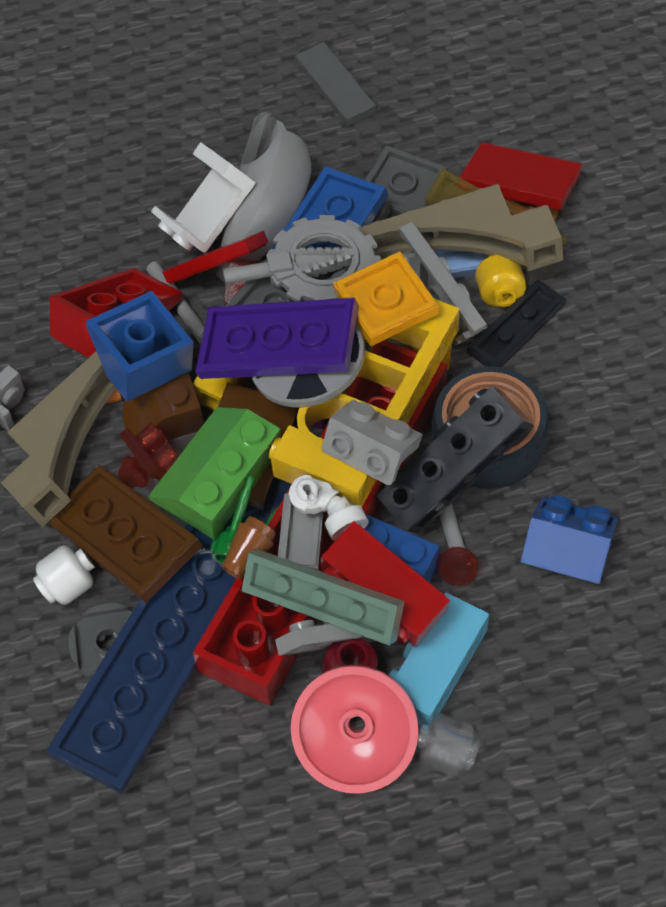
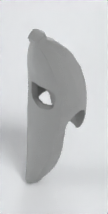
[215,112,312,284]

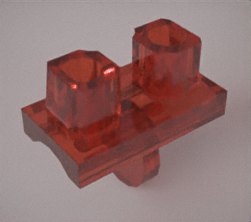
[118,422,180,488]

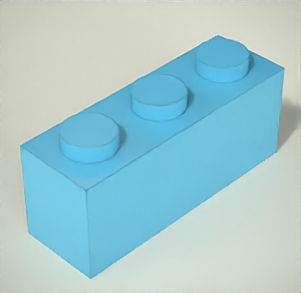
[389,592,489,730]

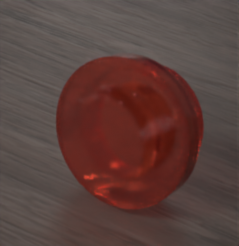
[438,547,477,587]

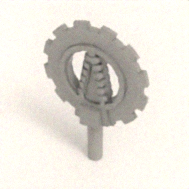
[223,215,380,301]

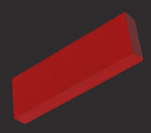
[162,231,269,284]

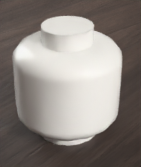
[33,545,95,605]

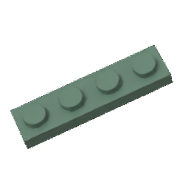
[242,549,405,646]

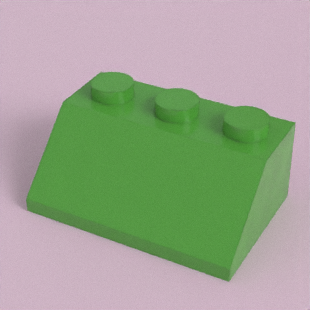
[148,407,281,540]

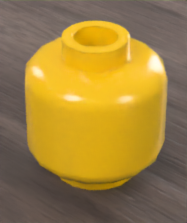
[475,255,526,308]

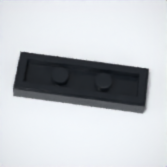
[467,279,566,367]

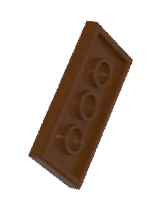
[48,465,202,603]

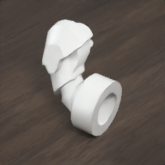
[289,475,369,541]

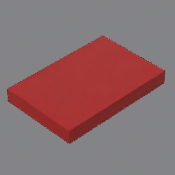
[459,142,582,211]

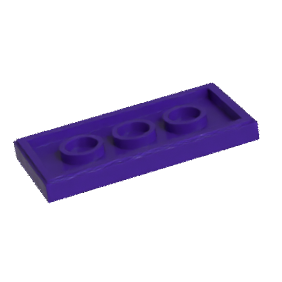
[196,298,359,379]

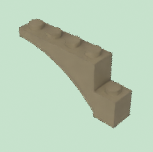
[360,184,563,271]
[1,351,116,527]

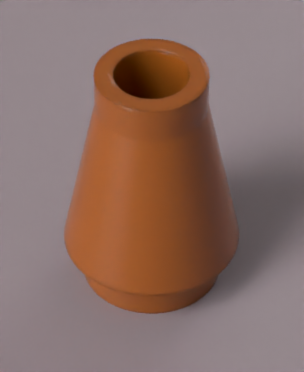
[221,516,276,580]

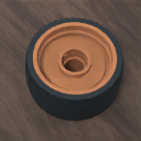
[432,366,549,489]

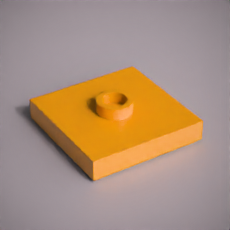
[333,251,439,346]

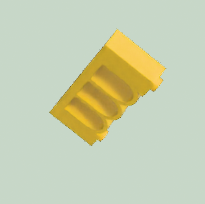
[269,299,460,507]

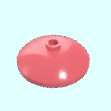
[291,665,419,794]

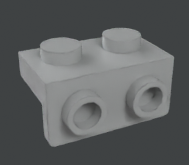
[322,400,423,485]

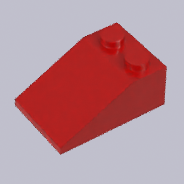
[49,268,182,358]

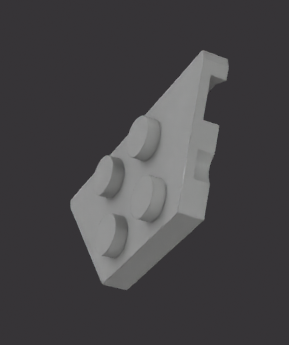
[399,222,487,346]

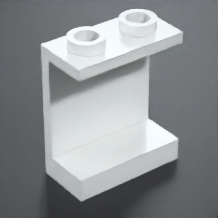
[151,142,256,253]

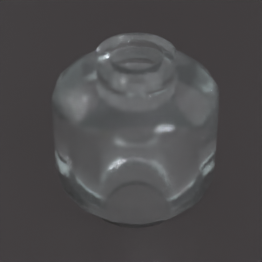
[416,714,480,776]

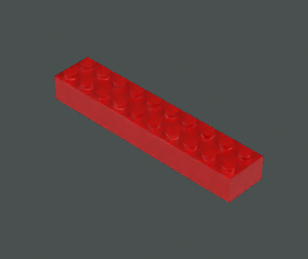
[193,340,447,706]

